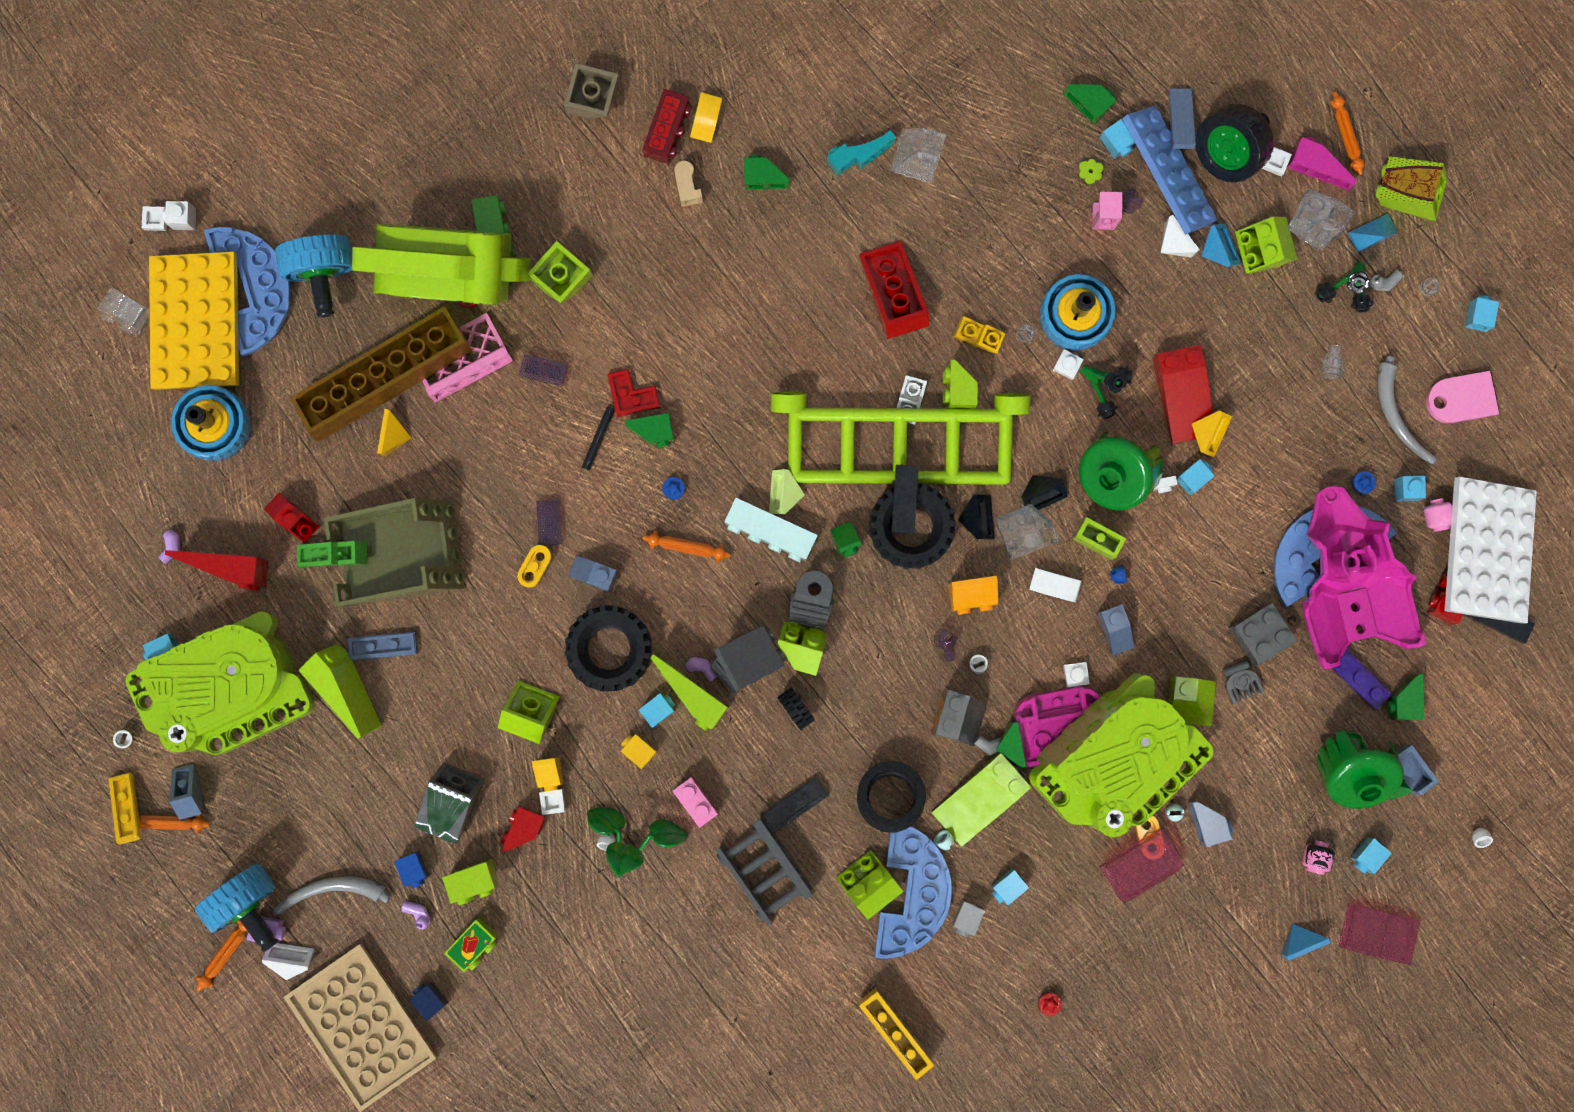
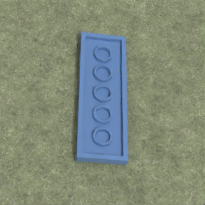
[1123,106,1218,235]

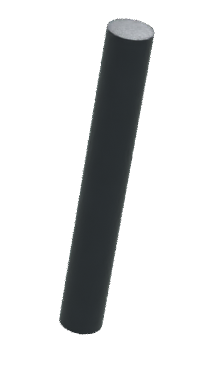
[581,406,615,471]

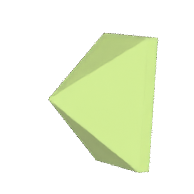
[769,469,805,515]

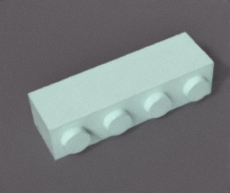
[724,498,817,563]

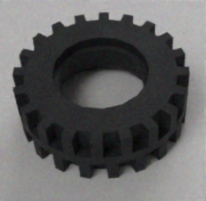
[869,483,956,569]
[564,605,653,692]

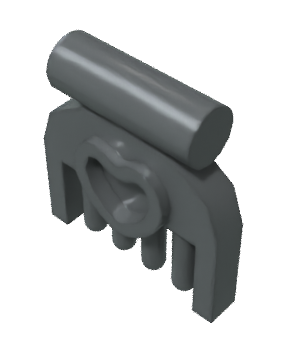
[1222,660,1264,704]

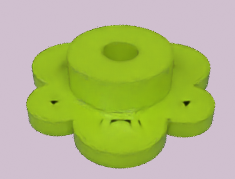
[1079,159,1103,184]

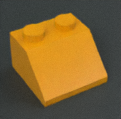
[948,576,998,615]

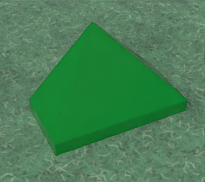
[996,720,1026,768]

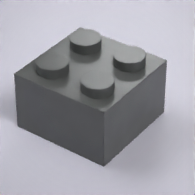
[1229,603,1297,666]

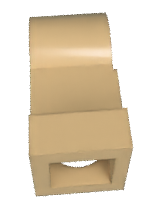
[675,161,703,207]

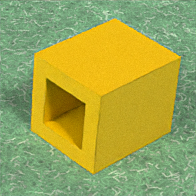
[621,734,657,769]

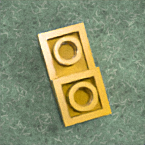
[690,92,722,143]
[953,316,1006,354]

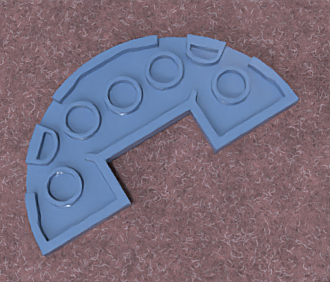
[204,227,291,357]
[1273,506,1397,608]
[874,827,952,959]

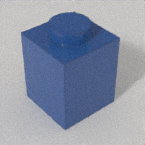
[394,851,430,889]

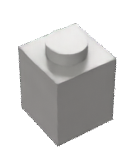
[951,899,985,937]

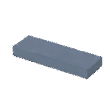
[1168,88,1196,149]
[347,632,418,661]

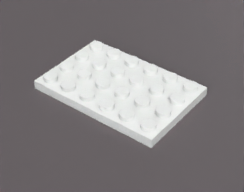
[1445,477,1537,623]

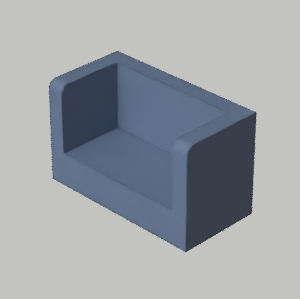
[1396,744,1439,795]

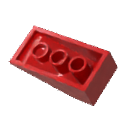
[859,241,930,339]
[1152,345,1213,444]
[165,550,269,591]

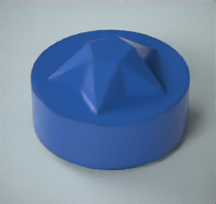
[1351,471,1376,494]
[662,477,685,500]

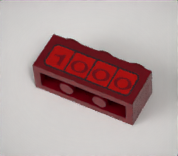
[642,89,692,165]

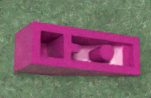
[1287,137,1357,191]

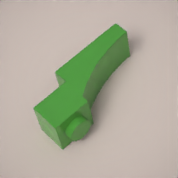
[297,541,367,568]

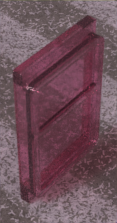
[1099,828,1185,903]
[1339,902,1420,965]

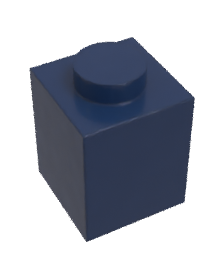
[410,982,449,1021]

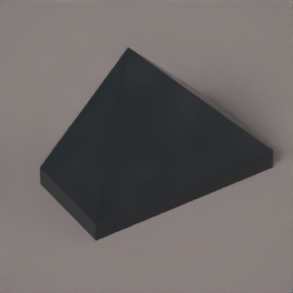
[1021,475,1068,515]
[958,494,995,540]

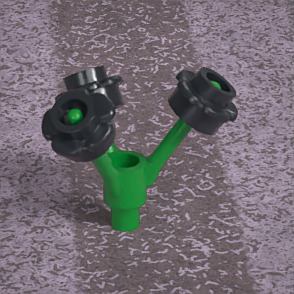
[1315,262,1374,313]
[1081,365,1132,420]

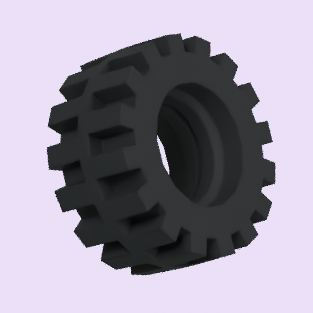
[777,687,815,730]

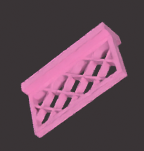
[422,313,513,403]

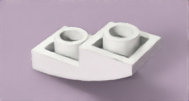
[896,375,927,425]
[1029,568,1082,602]

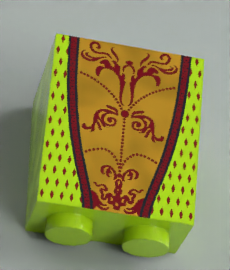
[1376,156,1447,221]

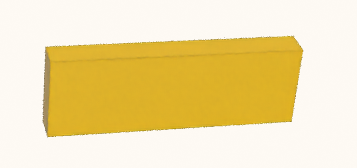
[108,772,142,845]

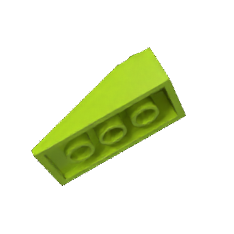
[299,644,382,739]
[651,654,729,731]
[931,753,1032,847]

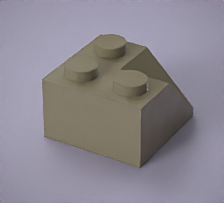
[564,63,620,119]

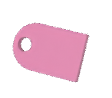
[1426,371,1499,424]

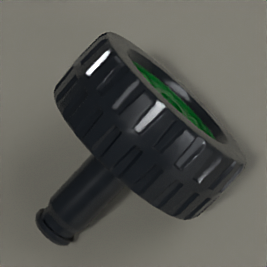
[1195,104,1274,183]

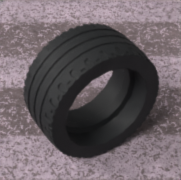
[857,761,926,833]

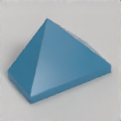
[1348,214,1398,252]
[1201,223,1242,267]
[1281,924,1331,961]

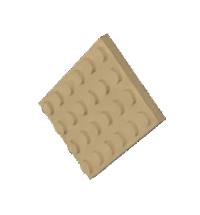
[283,943,437,1112]

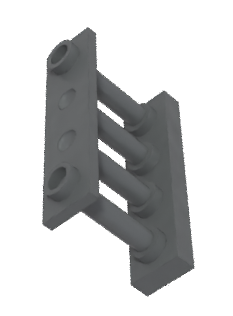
[716,816,815,926]

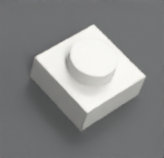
[1262,147,1292,177]
[142,206,167,231]
[1053,349,1084,380]
[1153,476,1177,494]
[1063,662,1090,688]
[539,789,566,815]

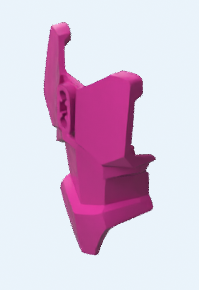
[1302,486,1426,669]

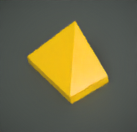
[377,409,411,457]
[1192,411,1233,457]

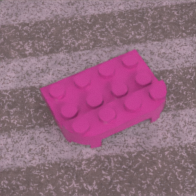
[1013,686,1100,768]

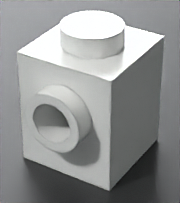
[162,201,196,230]

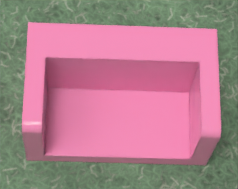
[1092,192,1122,230]

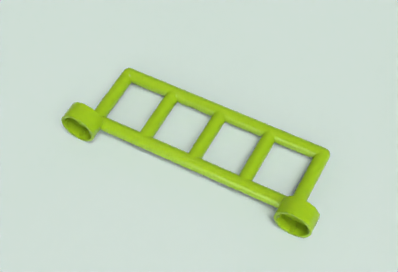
[771,391,1031,485]

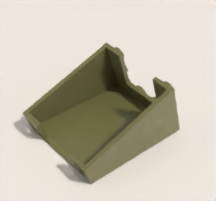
[324,498,465,607]

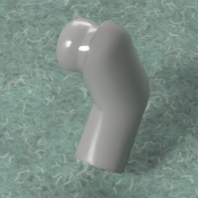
[1370,270,1403,291]
[973,735,1001,755]

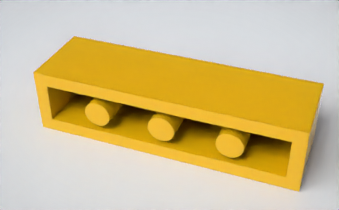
[858,988,934,1080]

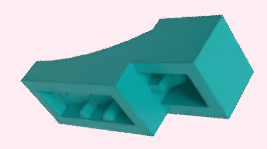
[827,130,896,176]

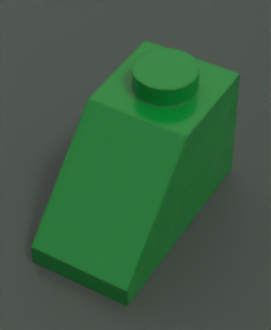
[1063,84,1116,125]
[744,155,789,190]
[624,413,674,449]
[1387,674,1424,720]

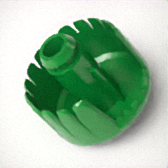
[1079,432,1163,511]
[1316,730,1404,809]

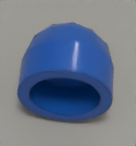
[1110,565,1127,584]

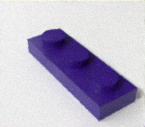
[1332,649,1392,710]

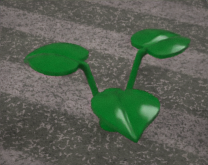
[586,807,688,878]

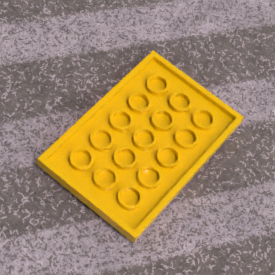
[149,252,239,390]

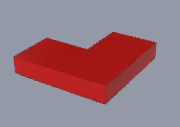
[607,369,661,418]

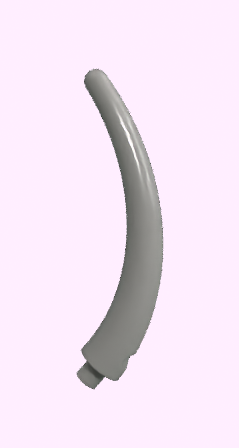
[1377,356,1437,464]
[273,876,391,916]

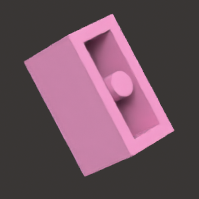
[673,777,718,828]

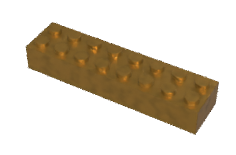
[290,306,472,442]

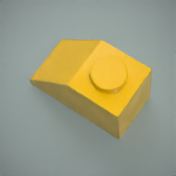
[532,757,563,791]

